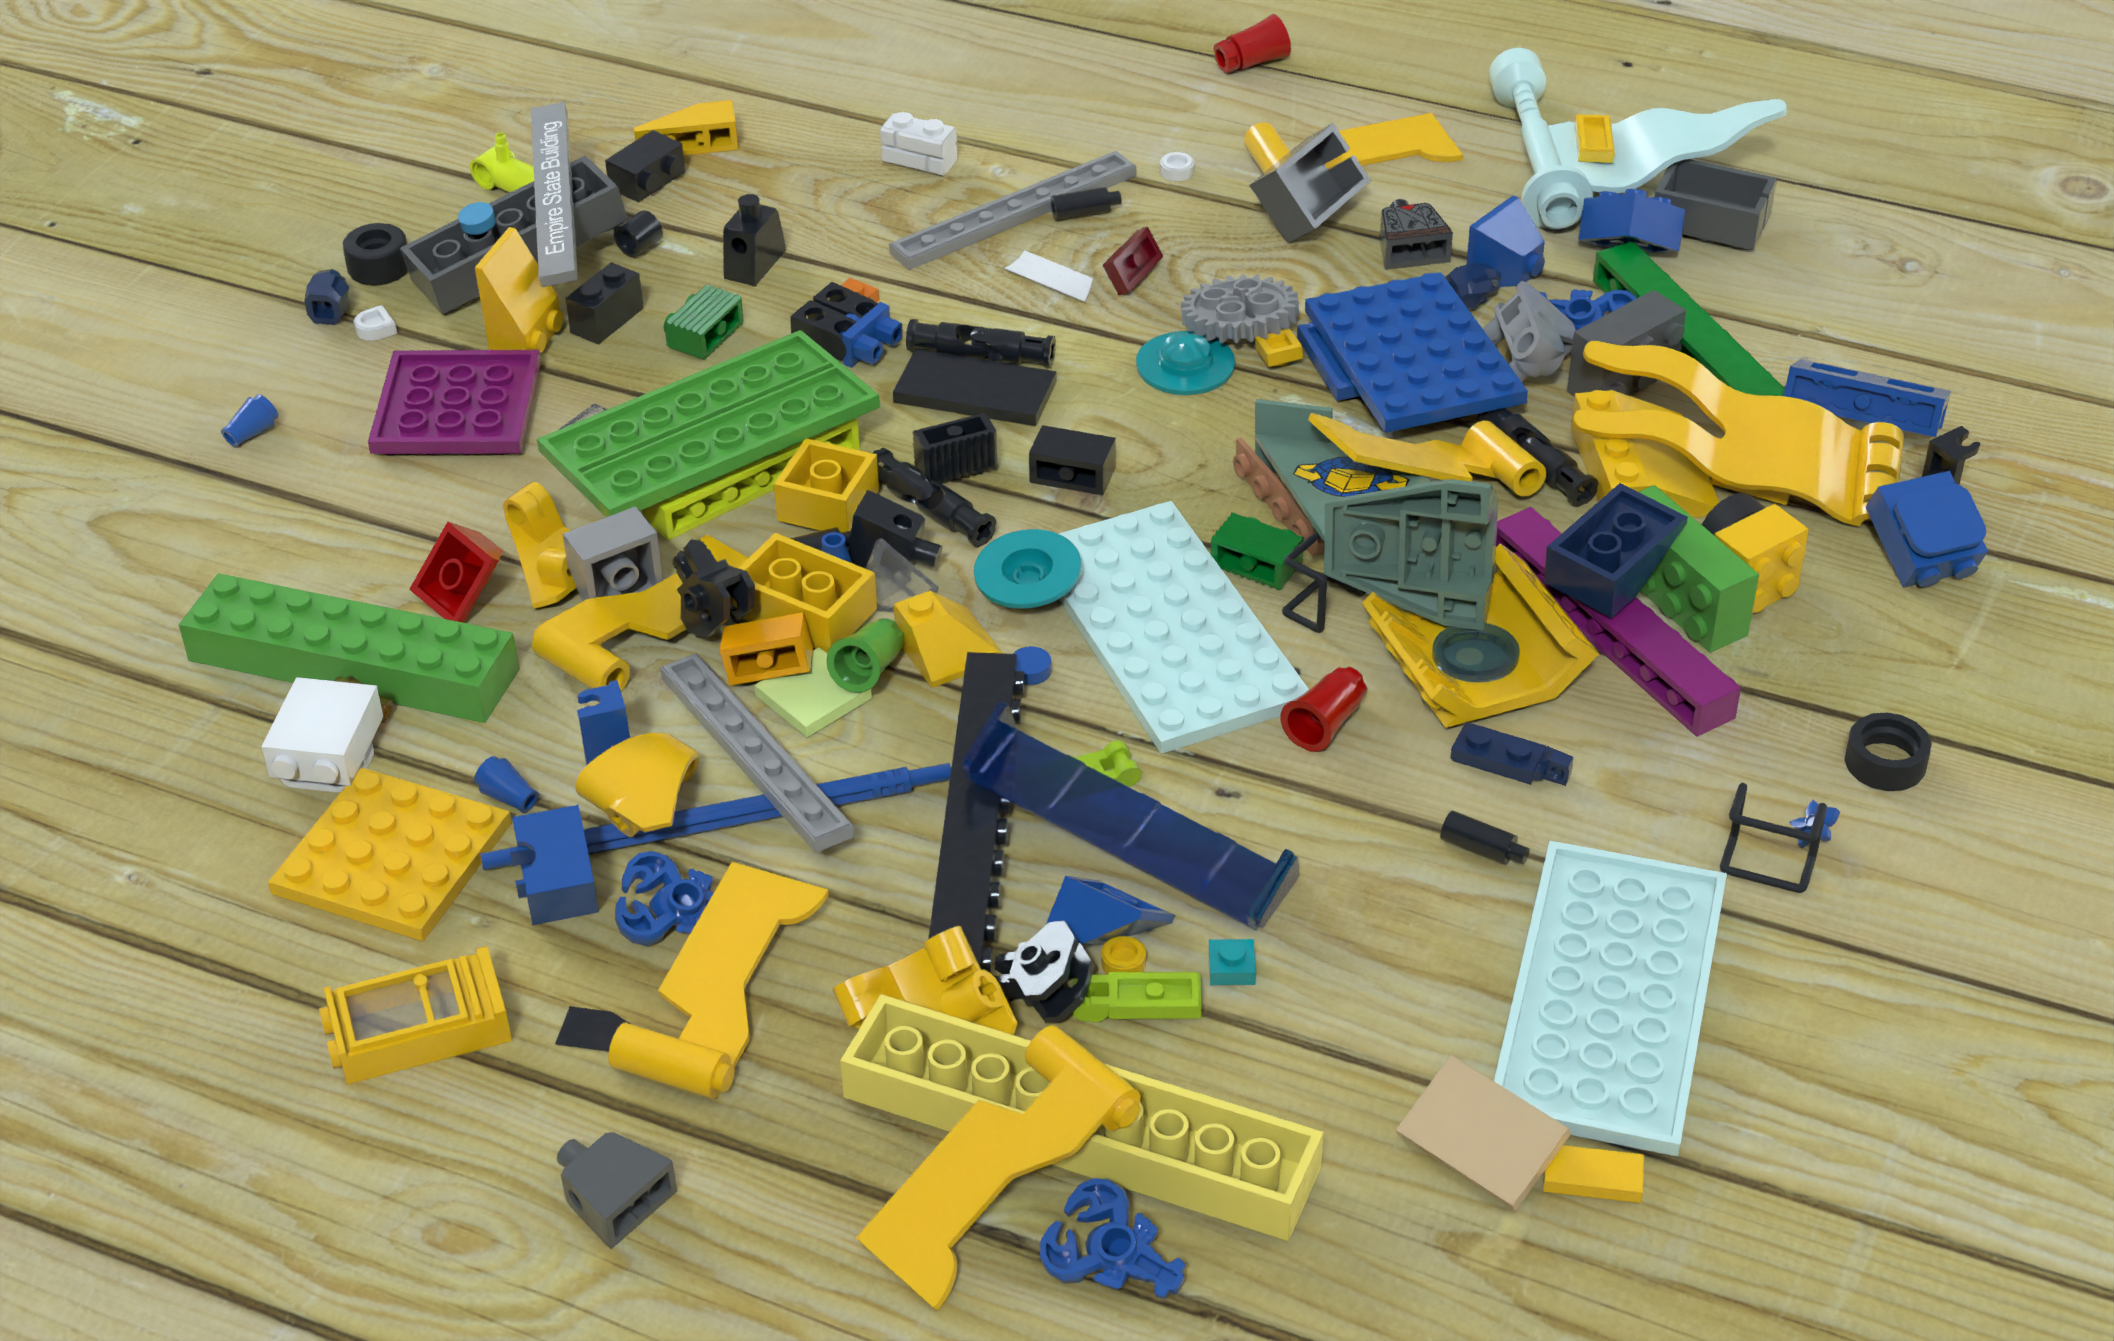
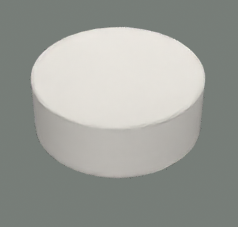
[1160,152,1194,181]

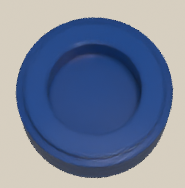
[1013,646,1051,685]

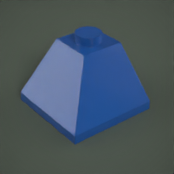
[1466,195,1545,287]
[1046,876,1175,946]

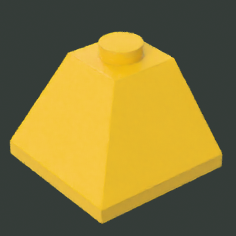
[893,591,1003,688]

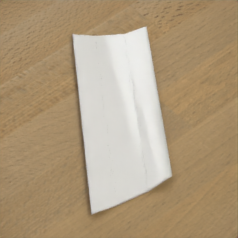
[1004,250,1093,302]

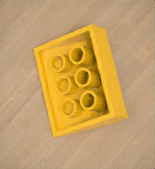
[1571,390,1719,518]

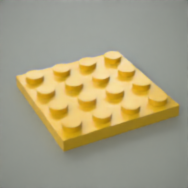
[268,767,512,942]

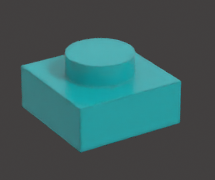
[1208,939,1256,985]

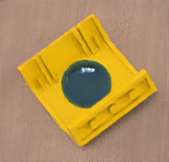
[1362,544,1599,728]

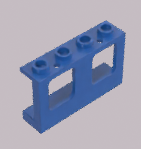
[1783,359,1951,437]

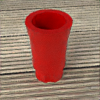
[1213,14,1291,73]
[1280,666,1368,752]

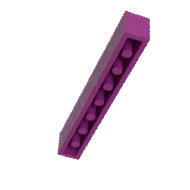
[1496,507,1741,737]

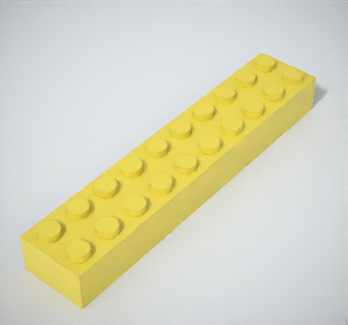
[840,994,1324,1241]

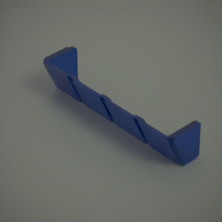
[962,702,1300,931]

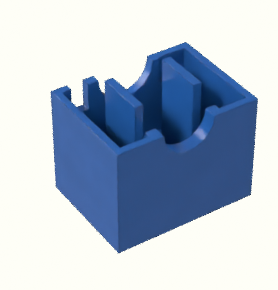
[509,805,598,925]

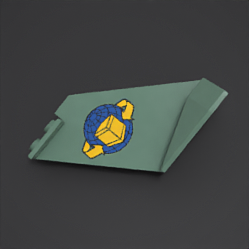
[1255,399,1498,631]

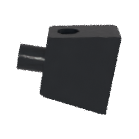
[723,194,786,287]
[848,490,942,581]

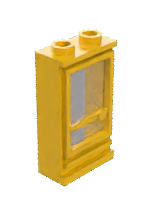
[319,946,512,1085]

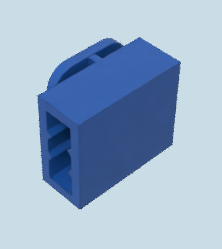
[1866,471,1988,588]

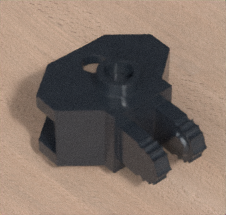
[672,539,755,638]
[994,921,1095,1023]

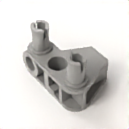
[1483,281,1576,382]

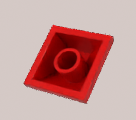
[409,521,503,623]

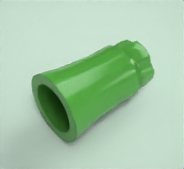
[826,618,904,693]

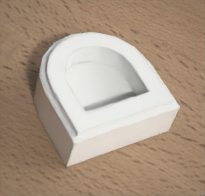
[354,305,397,341]

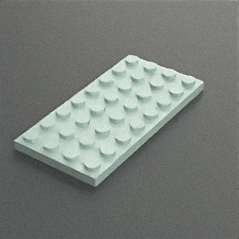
[1058,501,1309,754]
[1494,841,1727,1157]

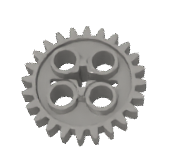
[1181,274,1299,343]

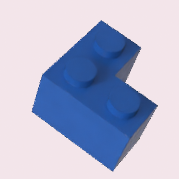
[1578,189,1685,253]

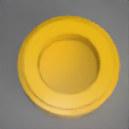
[1101,936,1146,975]

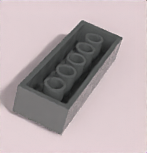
[400,155,628,315]

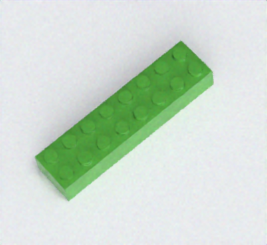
[179,573,520,723]

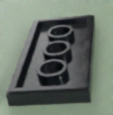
[893,349,1057,426]

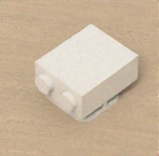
[261,677,383,793]

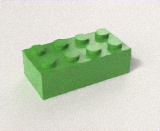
[1639,485,1759,653]

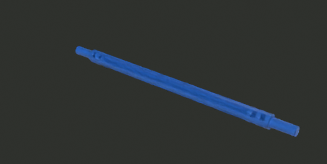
[480,763,951,871]

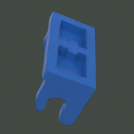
[577,680,630,766]

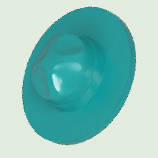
[1136,331,1235,395]
[974,529,1082,608]

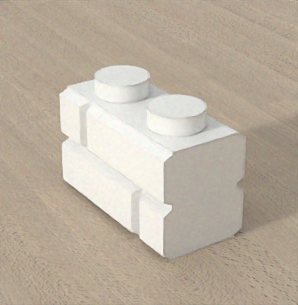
[880,112,958,176]

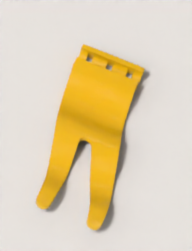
[1572,341,1904,527]

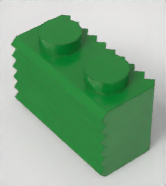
[664,284,744,360]
[1211,512,1304,591]

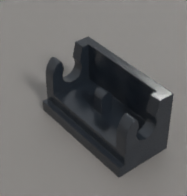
[1922,426,1980,485]

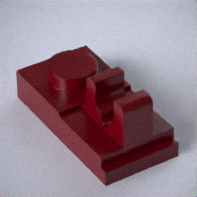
[1103,226,1164,295]

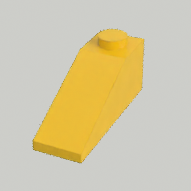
[634,100,738,155]

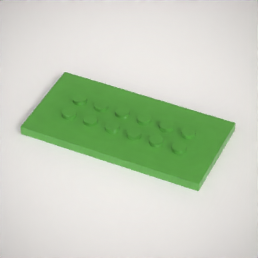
[537,330,880,517]

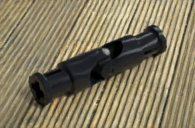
[906,319,1056,368]
[1477,407,1599,507]
[873,447,997,547]

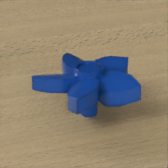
[1789,800,1840,849]

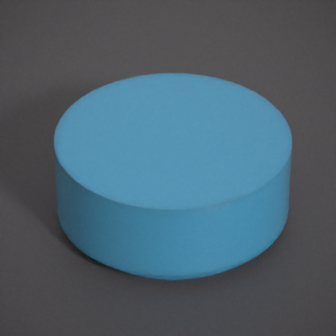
[458,202,496,235]

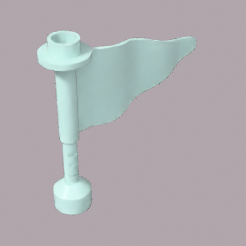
[1489,48,1787,230]

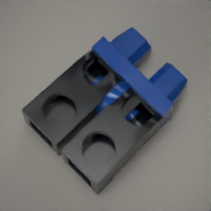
[790,282,903,368]

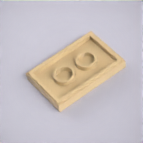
[1396,1055,1571,1212]

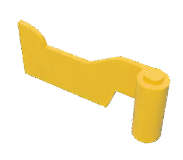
[1244,113,1463,173]
[1308,413,1546,496]
[532,534,748,691]
[608,862,829,1099]
[856,1025,1140,1311]

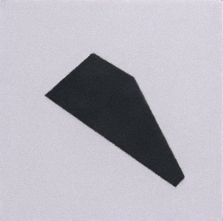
[555,1006,631,1052]

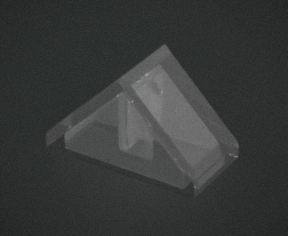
[866,538,939,613]

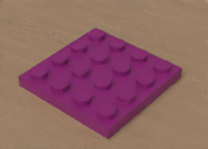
[368,350,541,455]

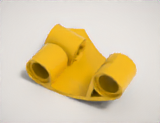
[503,481,598,609]
[575,733,700,837]
[832,926,1017,1035]

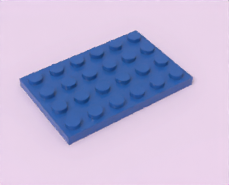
[1305,272,1528,433]

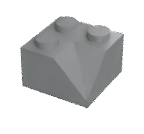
[563,506,663,601]

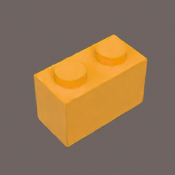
[719,612,813,686]

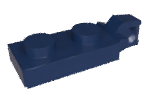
[1450,722,1574,786]

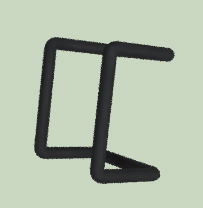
[1282,531,1366,633]
[1720,783,1827,893]

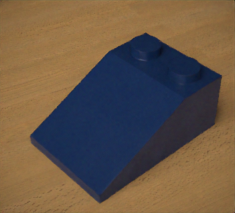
[1545,483,1688,618]

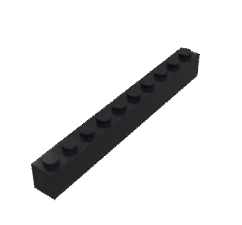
[928,652,1025,974]

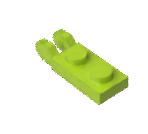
[1072,972,1201,1022]

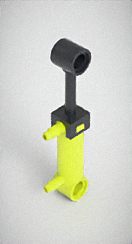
[470,132,663,258]

